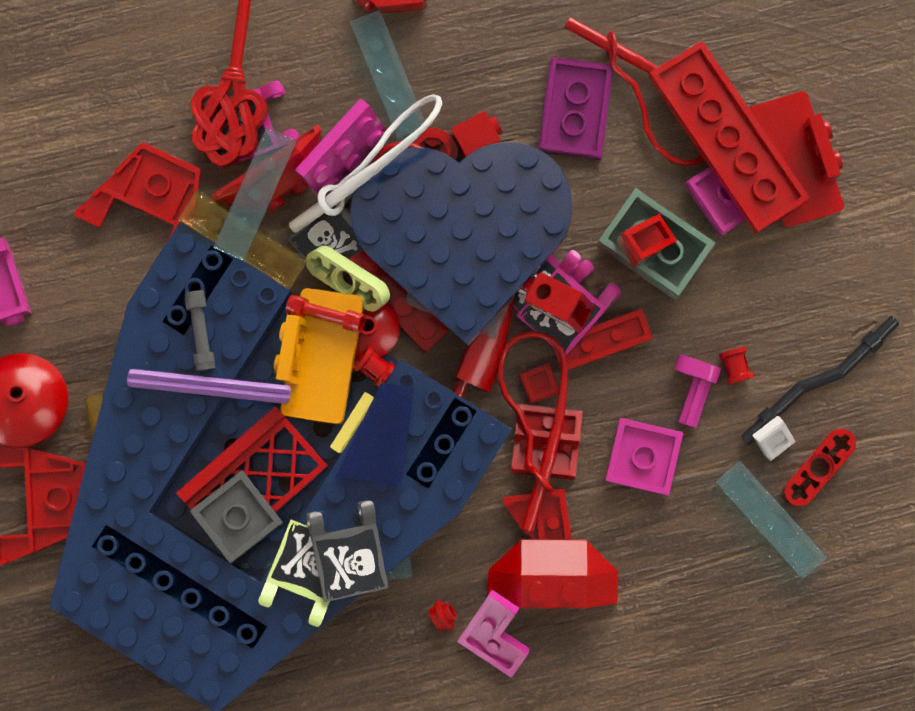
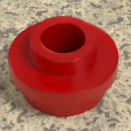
[429,599,457,632]

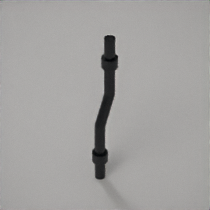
[741,316,900,445]

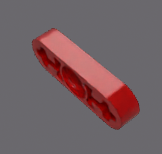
[783,429,856,507]

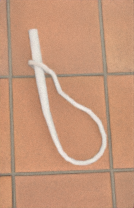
[289,94,442,233]

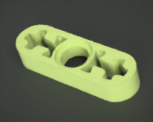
[306,246,390,311]

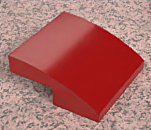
[511,404,583,480]

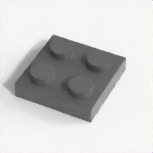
[190,471,283,564]

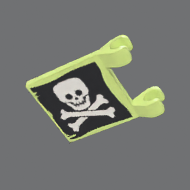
[258,520,330,627]

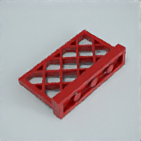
[176,406,329,513]

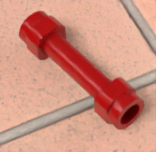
[286,295,366,333]

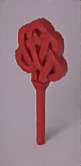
[191,0,269,168]

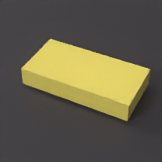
[330,392,375,455]

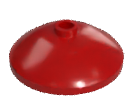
[0,353,69,448]

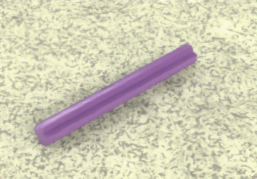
[127,369,291,404]

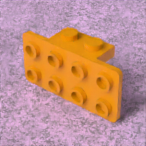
[274,288,364,424]

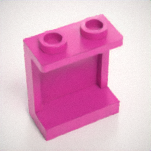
[0,237,32,327]

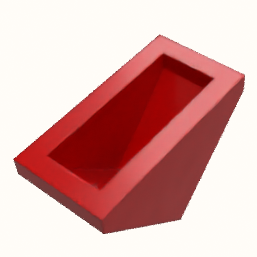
[617,214,677,268]

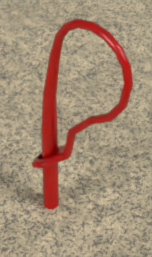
[564,17,705,166]
[497,331,568,532]

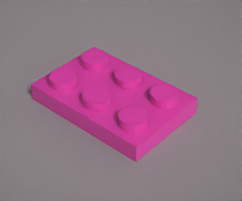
[295,98,387,197]

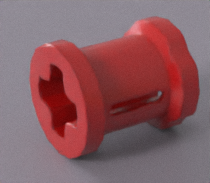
[352,345,395,388]
[718,346,755,385]

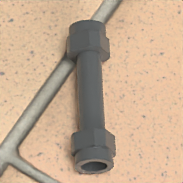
[185,290,216,372]

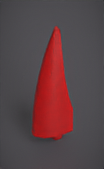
[452,296,515,398]

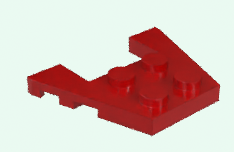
[73,142,202,243]
[0,445,86,566]

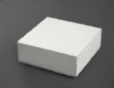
[752,416,796,461]

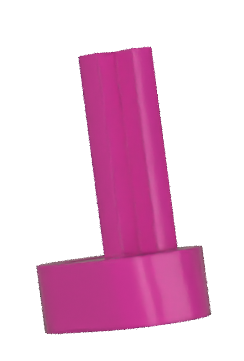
[674,354,722,428]

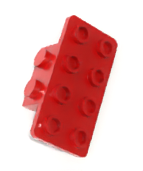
[749,91,844,228]

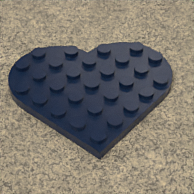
[351,142,572,346]

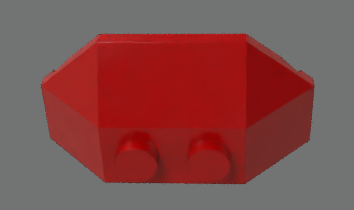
[211,124,323,214]
[488,539,618,608]

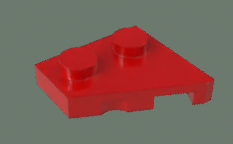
[502,489,572,539]

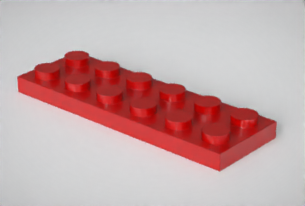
[648,41,810,235]

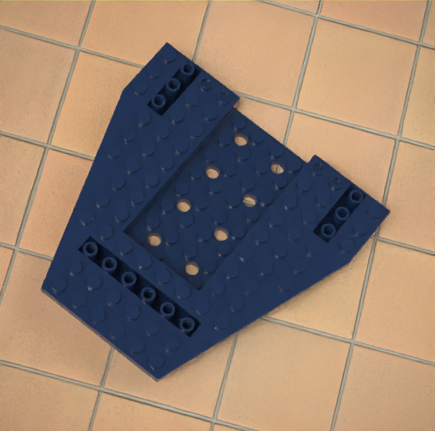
[49,221,512,711]

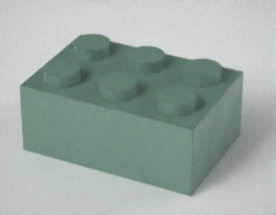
[596,188,715,300]

